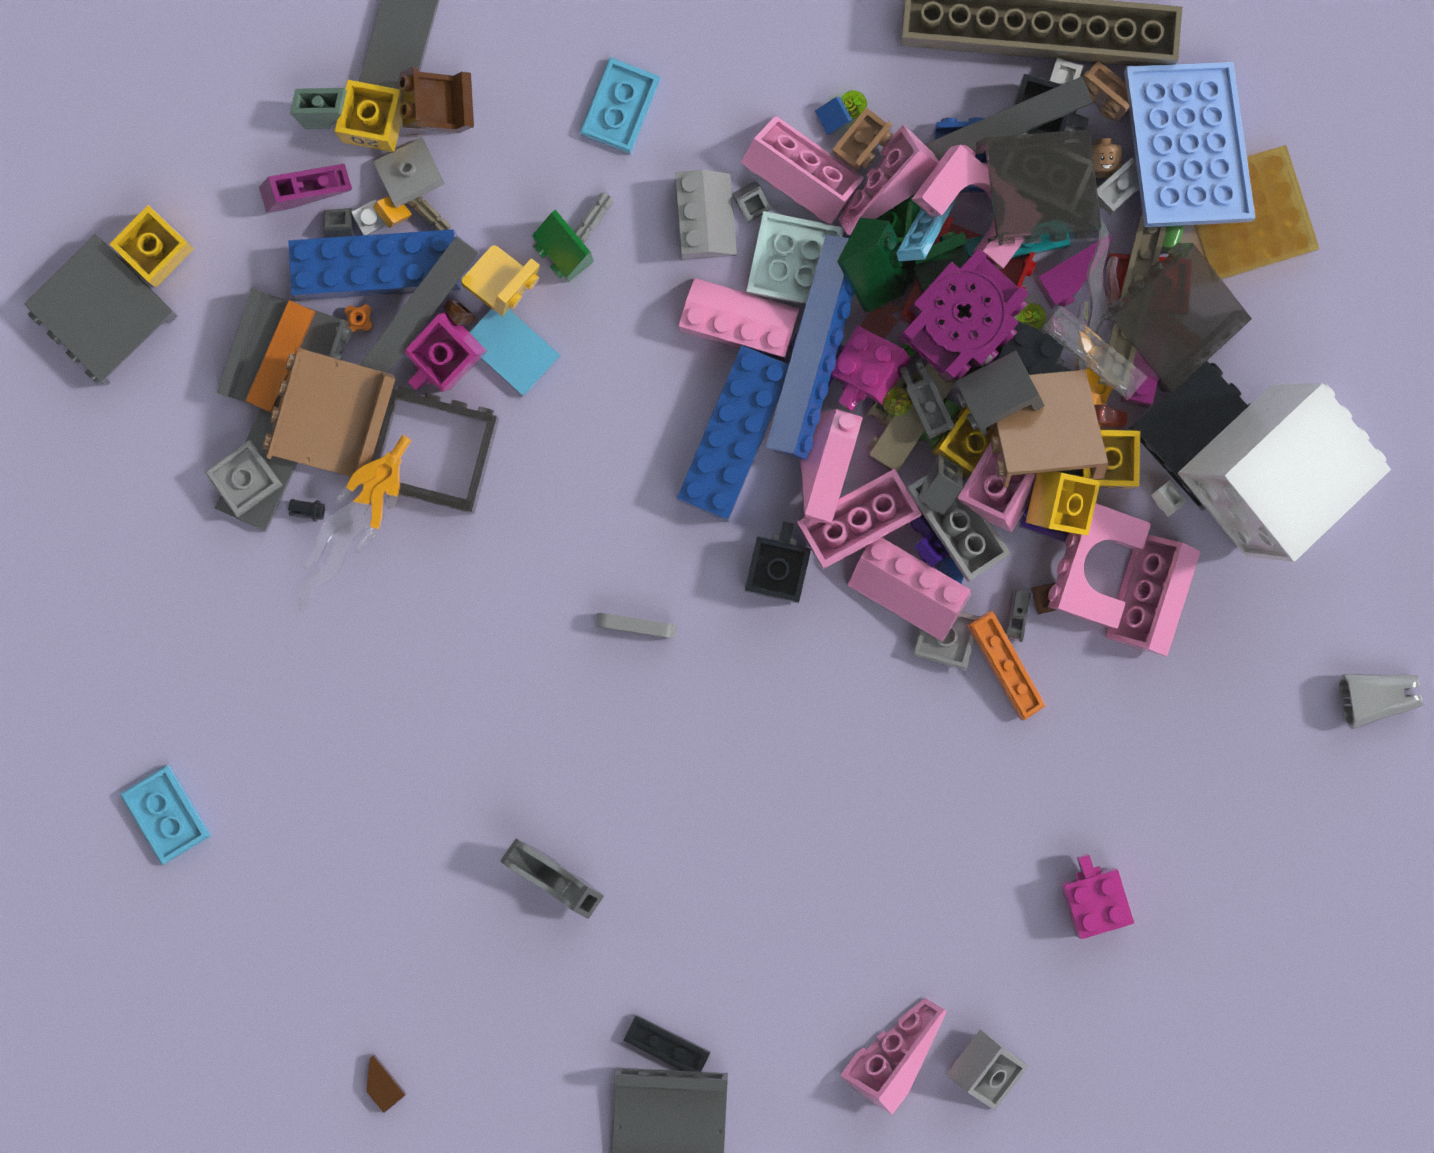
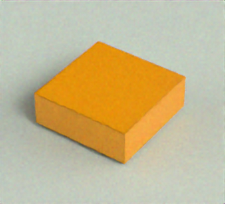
[373,196,412,228]

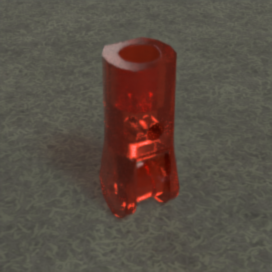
[1094,405,1127,429]

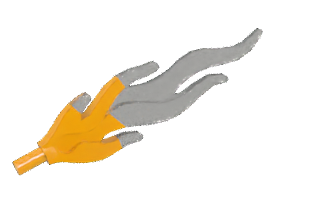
[1075,217,1120,427]
[299,434,412,611]

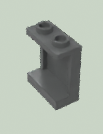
[956,350,1044,436]

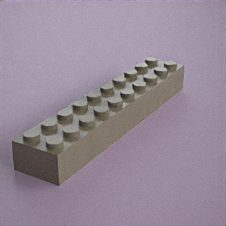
[900,0,1183,66]

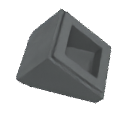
[732,181,772,222]
[323,208,353,238]

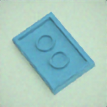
[580,57,661,154]
[469,308,560,396]
[120,765,211,865]

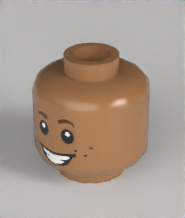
[1086,138,1122,178]

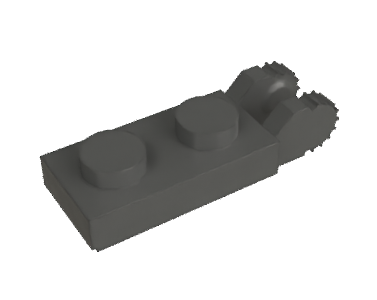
[900,359,955,439]

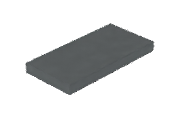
[359,0,440,89]
[215,409,298,531]

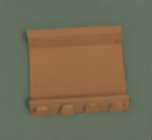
[262,347,395,477]
[987,370,1108,488]

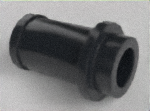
[288,499,325,522]

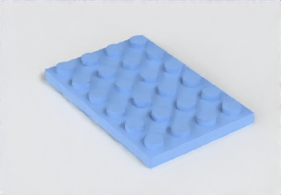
[1124,62,1255,227]

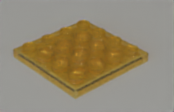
[1194,145,1320,283]

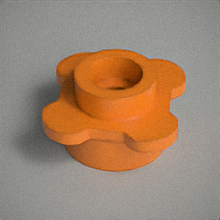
[345,304,373,333]

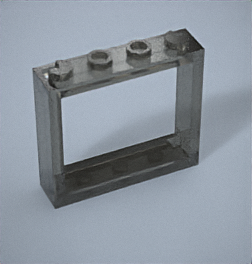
[371,386,499,514]

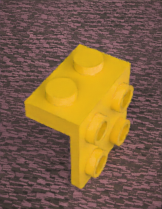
[461,245,540,317]

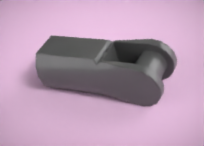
[1005,590,1031,642]

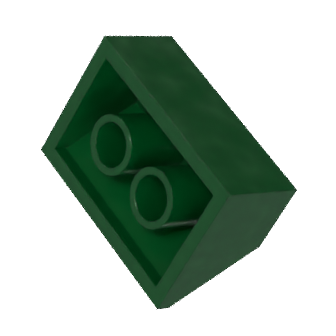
[837,217,914,312]

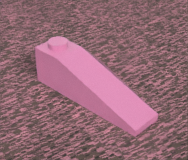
[838,125,939,235]

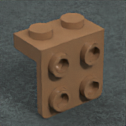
[1082,60,1129,122]

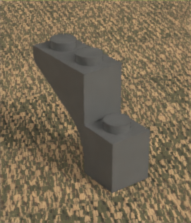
[500,838,604,919]

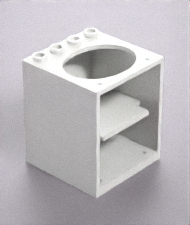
[1178,383,1391,562]

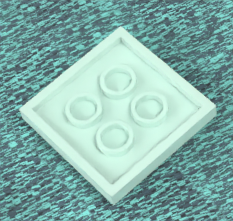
[747,211,844,305]

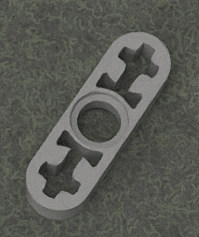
[596,613,677,639]

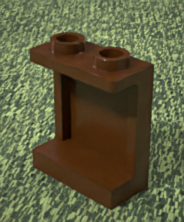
[398,67,474,133]

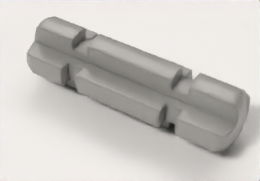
[574,192,613,243]

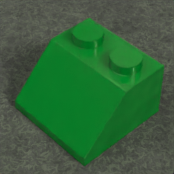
[532,209,594,282]

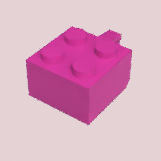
[404,312,487,392]
[831,326,911,411]
[1061,854,1135,939]

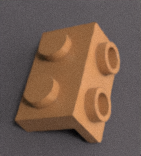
[832,107,893,172]

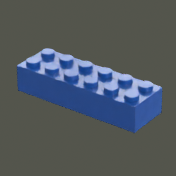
[288,229,461,300]
[677,345,789,522]

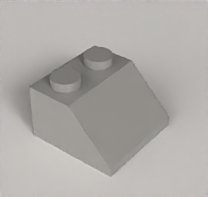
[947,1029,1028,1110]

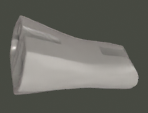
[1339,674,1423,729]

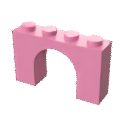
[912,145,1042,269]
[1048,503,1151,629]

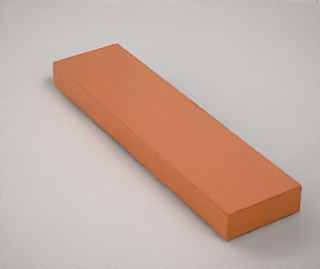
[246,300,316,412]
[967,611,1046,720]

